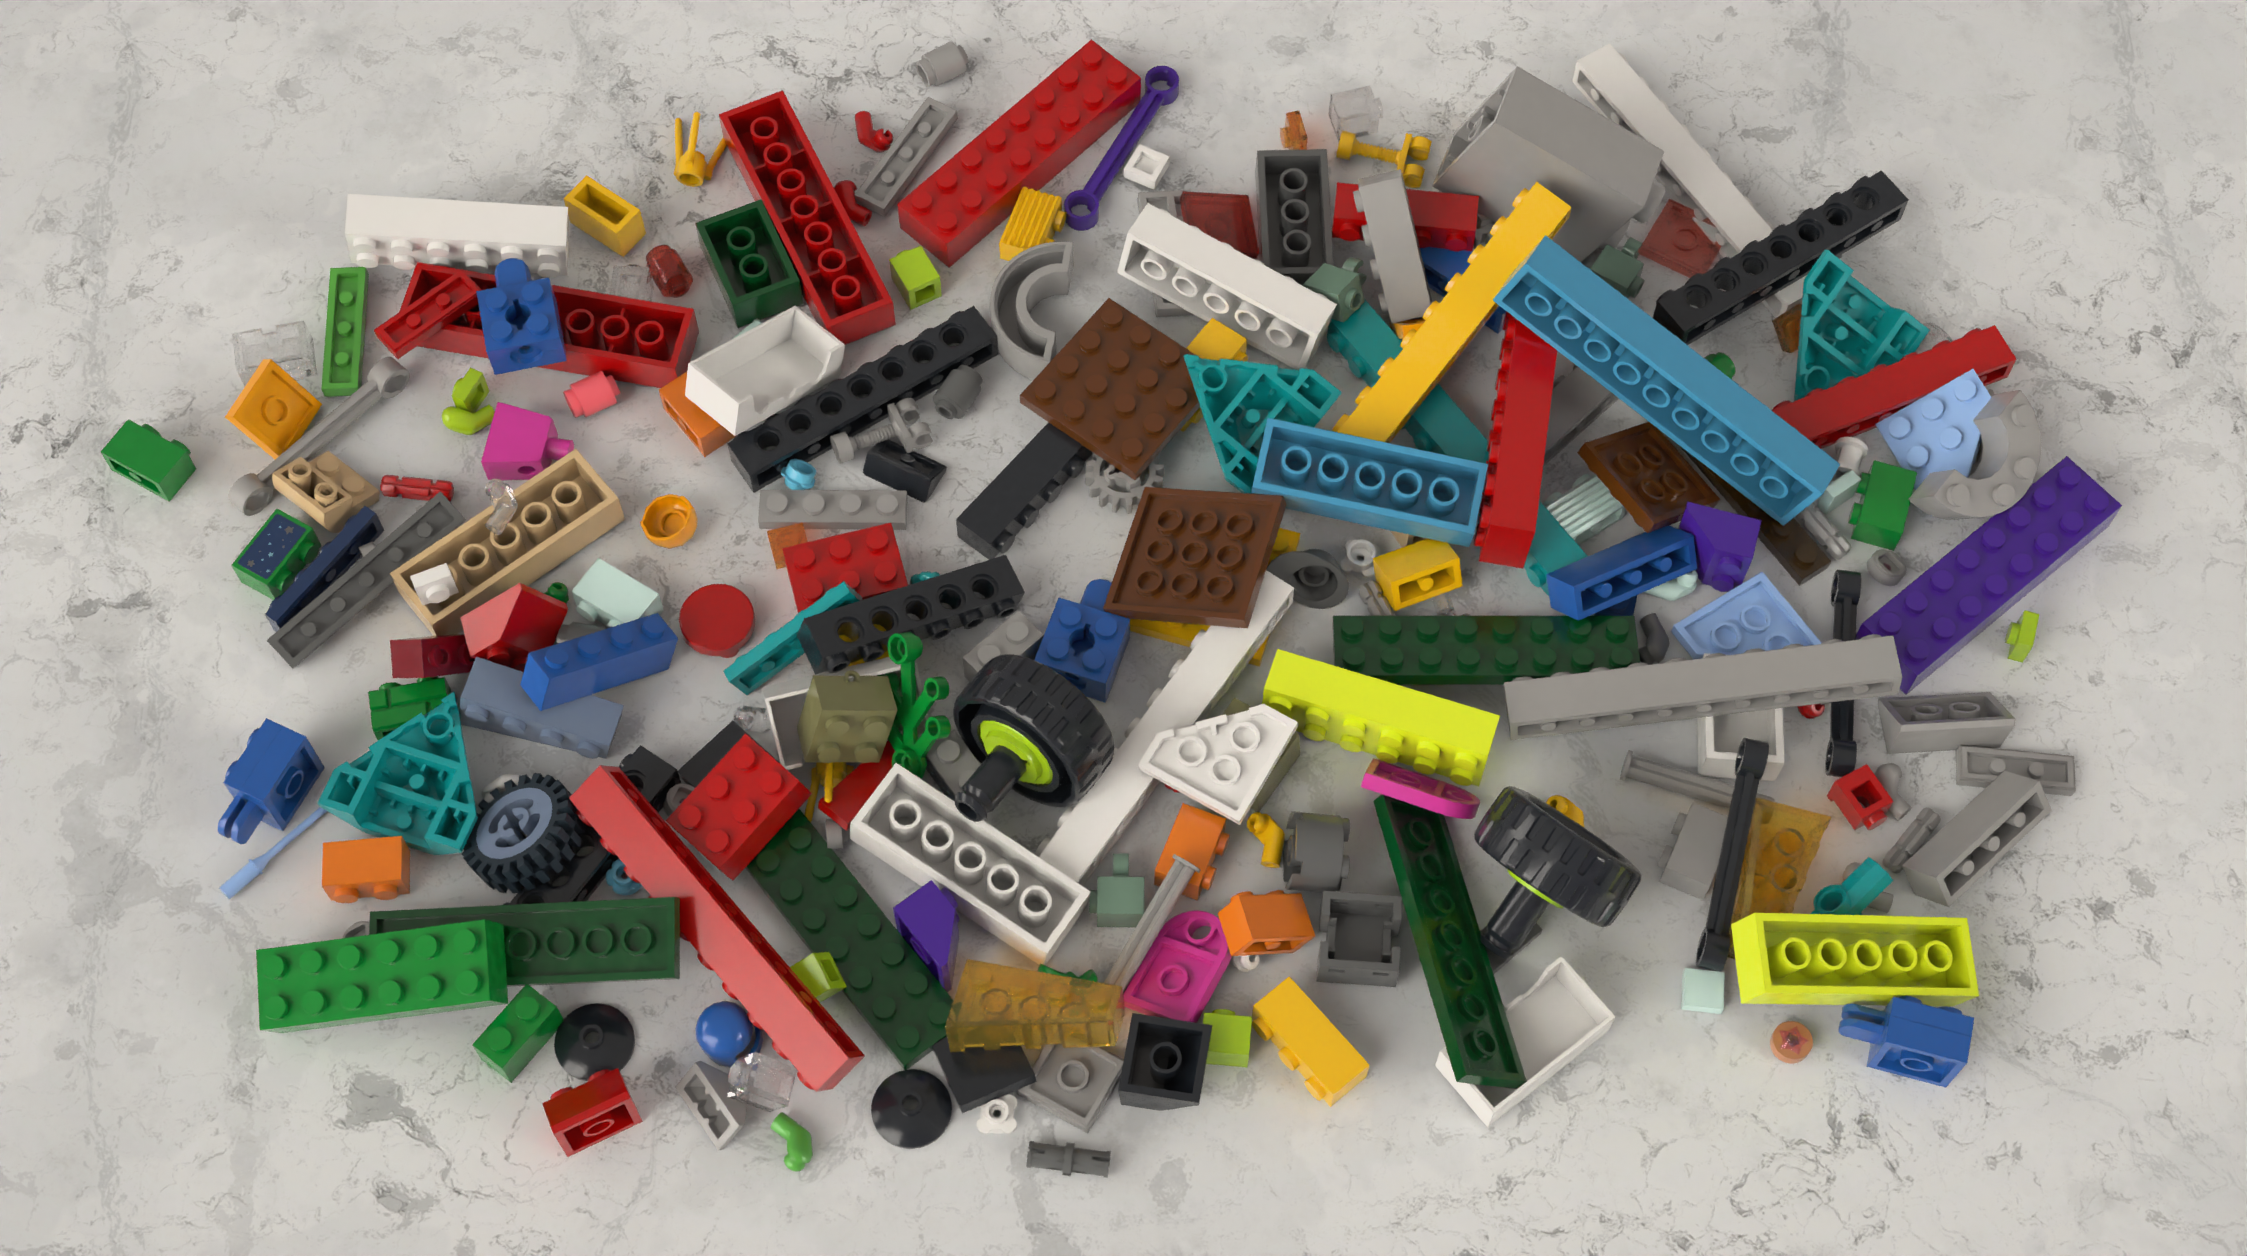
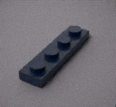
[265,506,384,632]

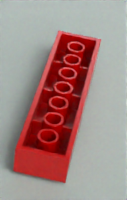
[897,39,1141,268]
[719,90,896,345]
[399,262,699,388]
[1474,311,1557,569]

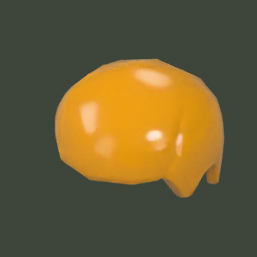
[640,494,697,549]

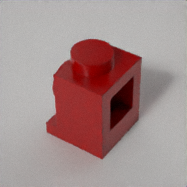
[1827,764,1894,830]

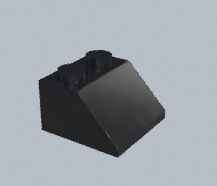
[1118,1013,1212,1111]

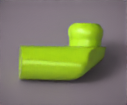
[441,404,495,435]

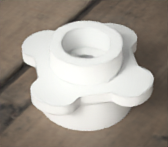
[1340,539,1381,577]
[977,1094,1017,1134]

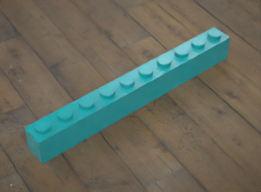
[1327,299,1588,596]

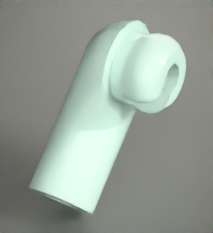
[1644,570,1698,601]

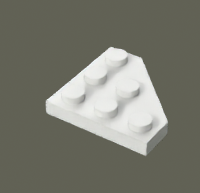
[1138,704,1298,825]

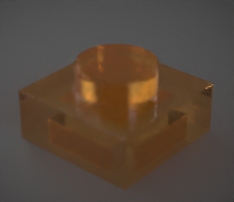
[1280,111,1308,150]
[1772,303,1802,353]
[767,522,808,569]

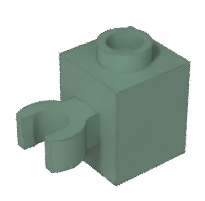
[1590,237,1645,299]
[1303,257,1367,323]
[1089,853,1144,928]

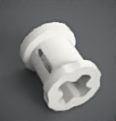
[1832,437,1868,481]

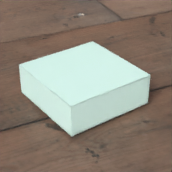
[1817,470,1861,515]
[1681,968,1725,1014]

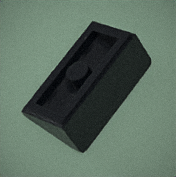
[863,439,947,502]

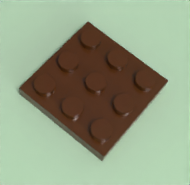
[1577,422,1721,533]

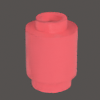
[563,371,620,418]

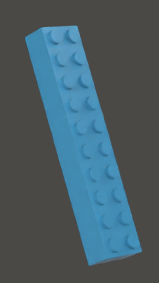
[1493,235,1840,526]

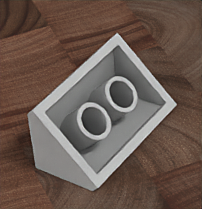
[1878,692,2015,754]

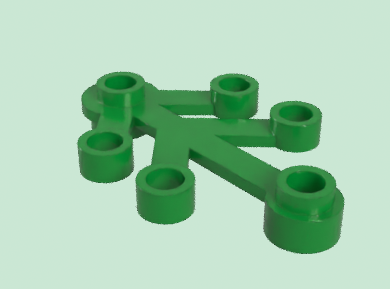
[877,632,951,779]

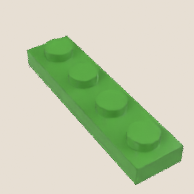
[321,267,369,397]

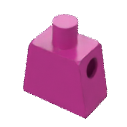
[481,402,574,480]

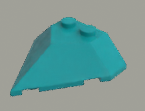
[1794,250,1930,401]
[1183,354,1342,494]
[317,692,478,856]

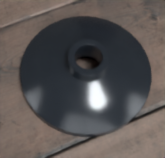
[554,1003,635,1081]
[871,1069,952,1149]

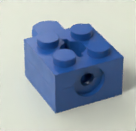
[476,258,567,375]
[1035,579,1130,703]
[217,718,325,845]
[1838,996,1974,1088]

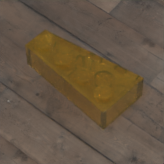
[1727,798,1831,960]
[945,959,1125,1052]

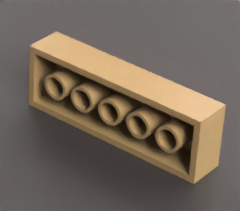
[390,449,625,636]

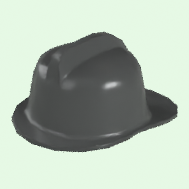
[1266,549,1349,609]

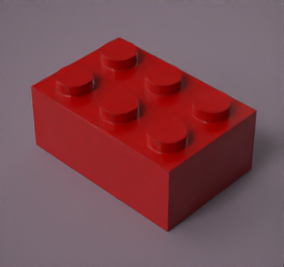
[782,522,908,613]
[666,733,812,881]

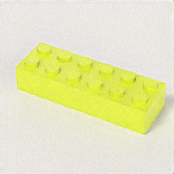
[1262,649,1500,787]
[1731,913,1979,1007]

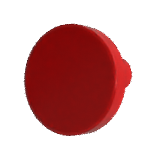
[679,584,755,658]

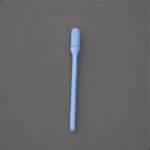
[219,807,327,899]

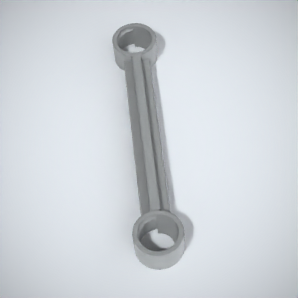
[228,357,410,516]

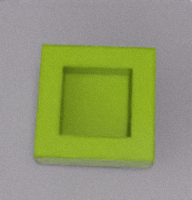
[451,367,490,413]
[2005,610,2039,663]

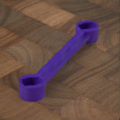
[1064,66,1179,231]

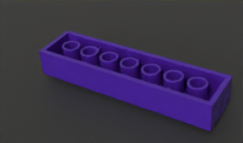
[1856,456,2122,695]

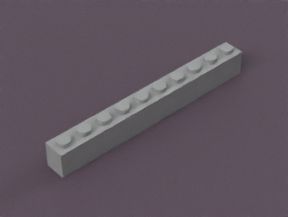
[1504,634,1902,740]

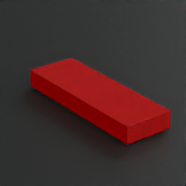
[374,269,482,359]
[818,740,895,831]

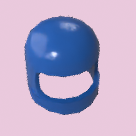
[695,1001,763,1068]

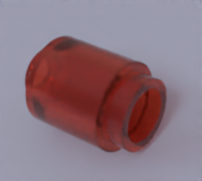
[646,245,693,298]

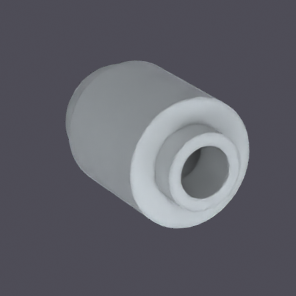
[916,41,969,87]

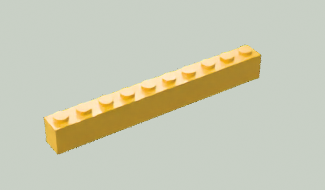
[1332,181,1572,443]

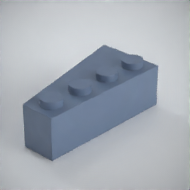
[459,657,624,759]

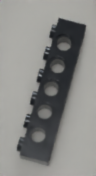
[797,555,1025,675]
[503,745,682,905]

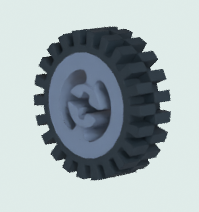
[462,773,586,894]

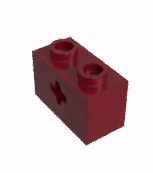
[390,634,475,678]

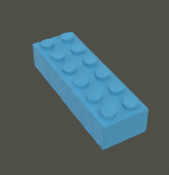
[1251,418,1488,547]

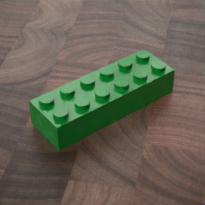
[256,919,508,1033]

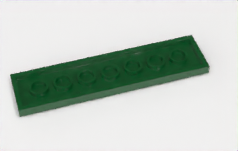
[1332,616,1640,685]
[1373,794,1527,1089]
[745,809,969,1070]
[369,897,680,987]

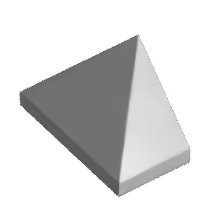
[675,1061,750,1151]

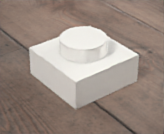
[1124,144,1170,190]
[410,563,459,605]

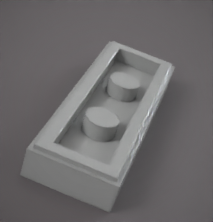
[1955,745,2076,796]

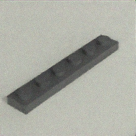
[267,492,466,669]

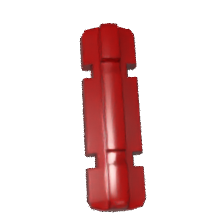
[380,475,454,502]

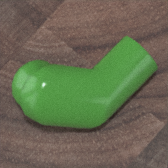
[770,1112,813,1172]

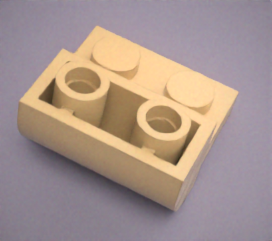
[272,451,380,533]

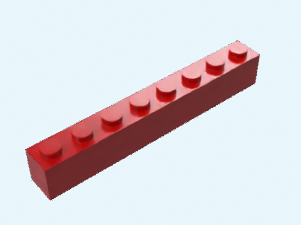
[1771,325,2017,449]

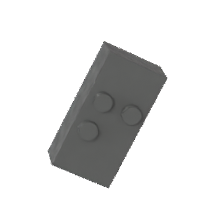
[1255,149,1334,286]

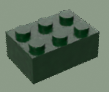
[695,199,804,328]

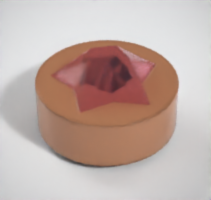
[1770,1021,1813,1064]

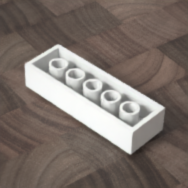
[345,194,569,278]
[1117,203,1337,370]
[850,763,1091,965]

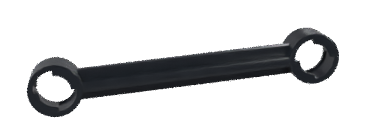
[1825,569,1861,777]
[1696,737,1769,972]

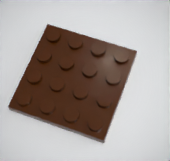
[1020,298,1200,480]
[1103,487,1287,629]

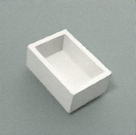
[1697,653,1784,781]

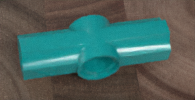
[1810,857,1893,915]

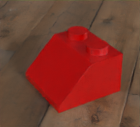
[460,583,568,672]
[542,1068,643,1157]

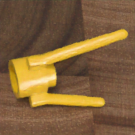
[674,112,727,187]
[804,762,854,822]

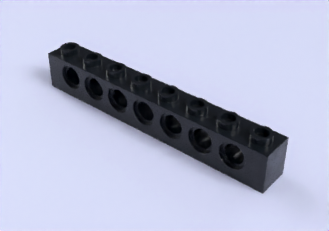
[1652,170,1909,345]
[727,306,998,493]

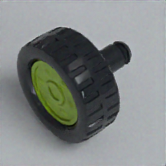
[953,654,1114,822]
[1474,786,1642,959]

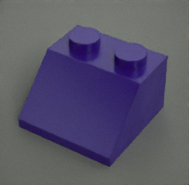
[1678,502,1761,592]
[893,880,960,992]

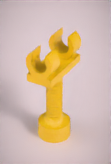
[1336,130,1432,188]

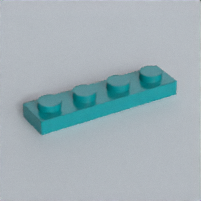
[723,581,863,695]

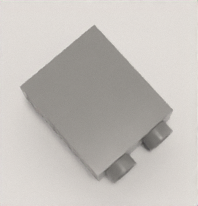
[1432,66,1665,262]

